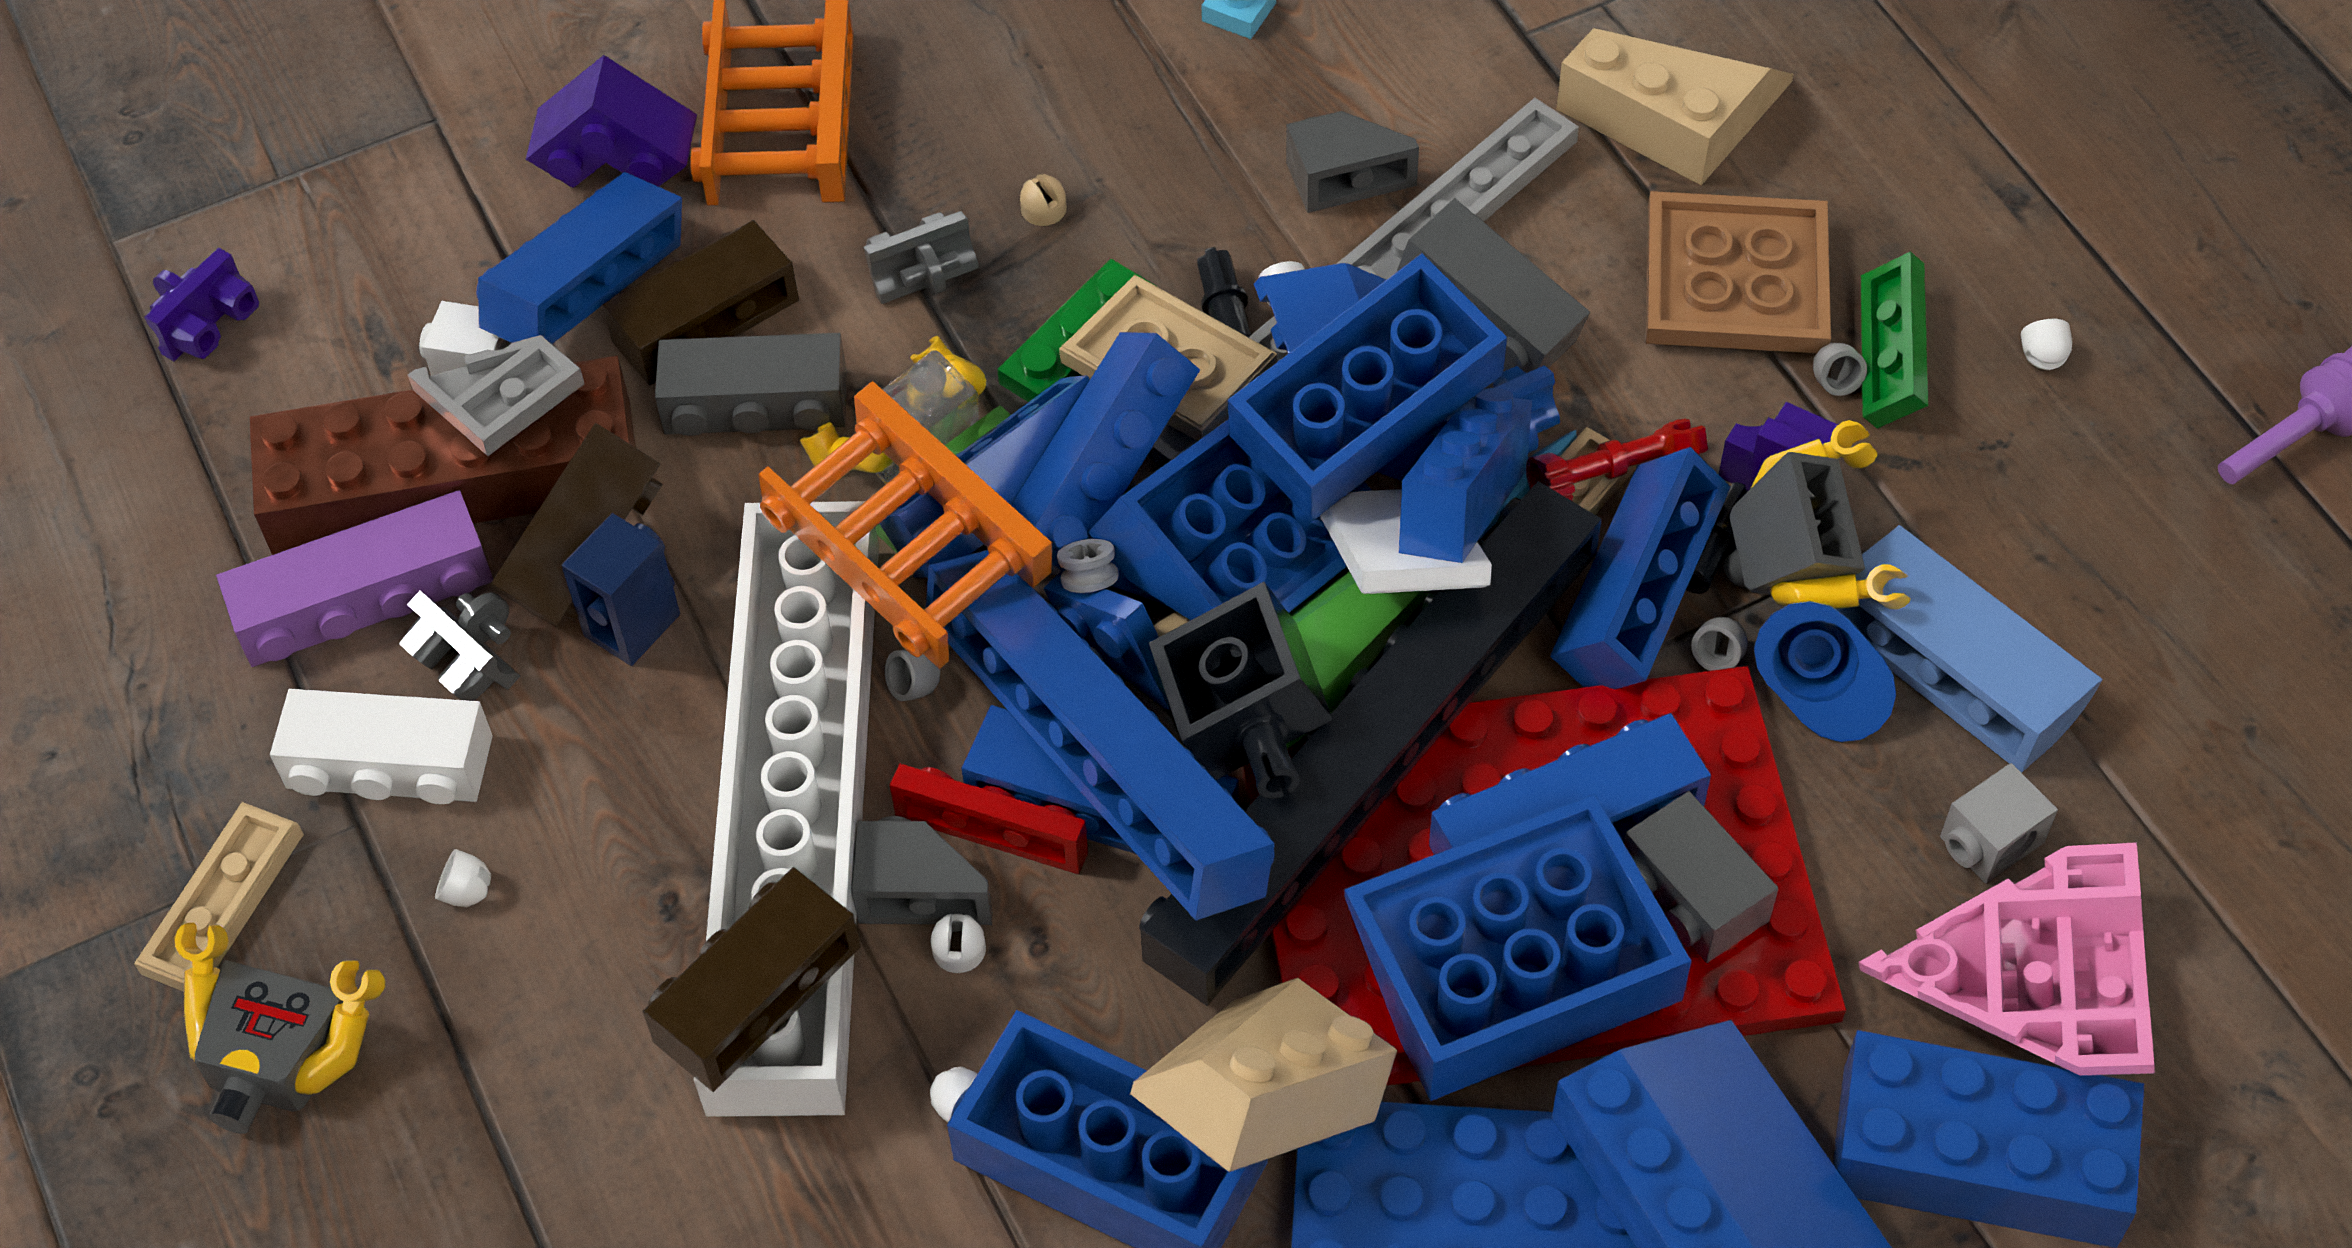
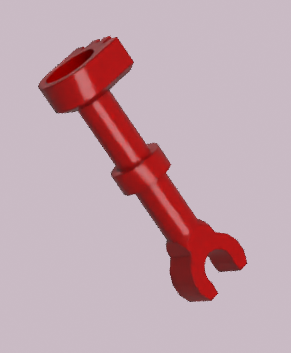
[1526,418,1708,501]

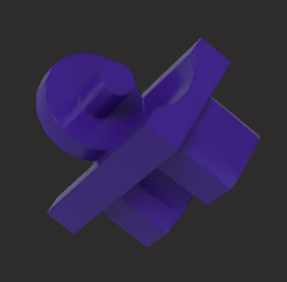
[144,247,260,362]

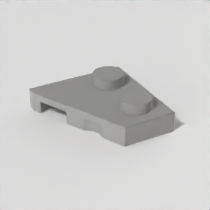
[408,335,585,456]

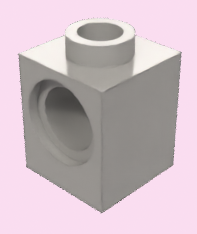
[1940,763,2058,884]

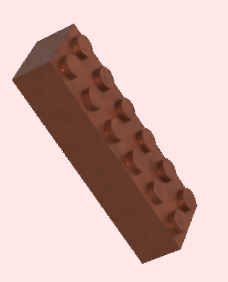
[249,355,636,555]

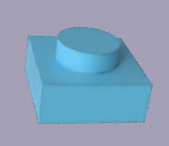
[1202,0,1276,39]

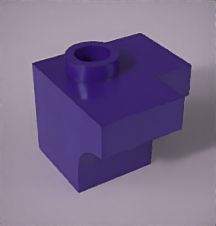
[1718,402,1838,491]

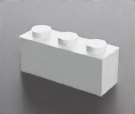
[270,689,493,804]

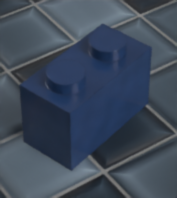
[561,513,681,666]

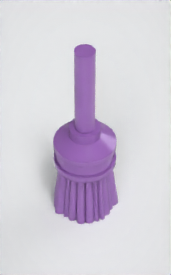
[2218,346,2352,484]

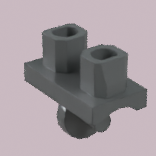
[863,211,979,304]
[399,590,521,701]

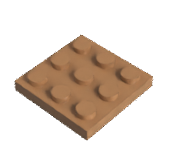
[1646,191,1831,353]

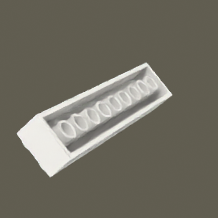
[694,501,879,1117]

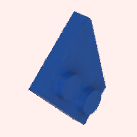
[1043,572,1171,711]

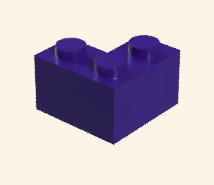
[525,55,697,188]

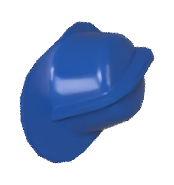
[1754,601,1896,742]

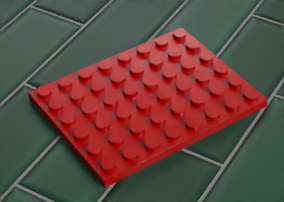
[1241,666,1846,1086]

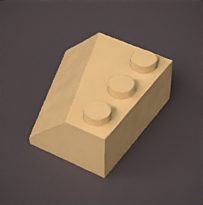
[1557,28,1793,185]
[1130,978,1397,1172]

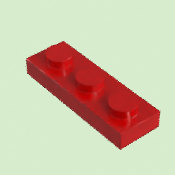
[890,763,1088,875]

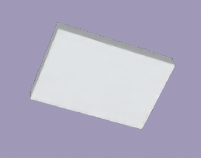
[1320,489,1492,594]

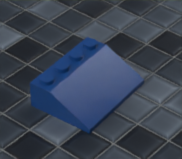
[1088,419,1372,620]
[1344,794,1692,1101]
[1552,1020,1892,1248]

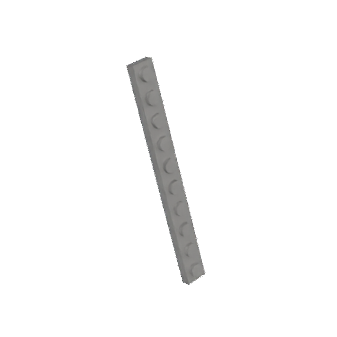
[1147,98,1579,467]

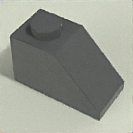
[1286,111,1419,213]
[852,816,993,925]

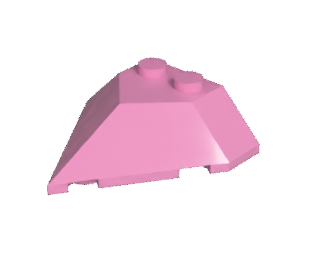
[1859,843,2155,1076]

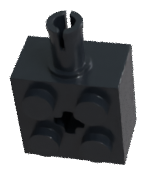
[1149,582,1333,799]

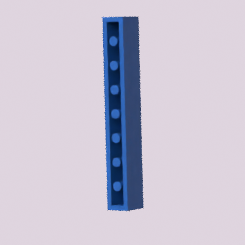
[925,550,1275,920]

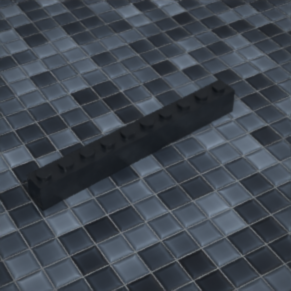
[1139,481,1602,1006]

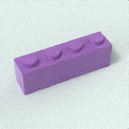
[216,490,493,667]

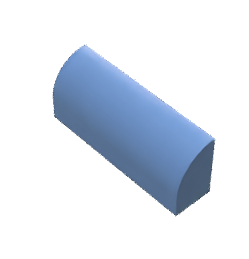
[1836,525,2103,773]

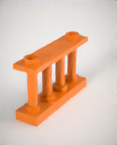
[691,0,854,206]
[758,381,1052,669]

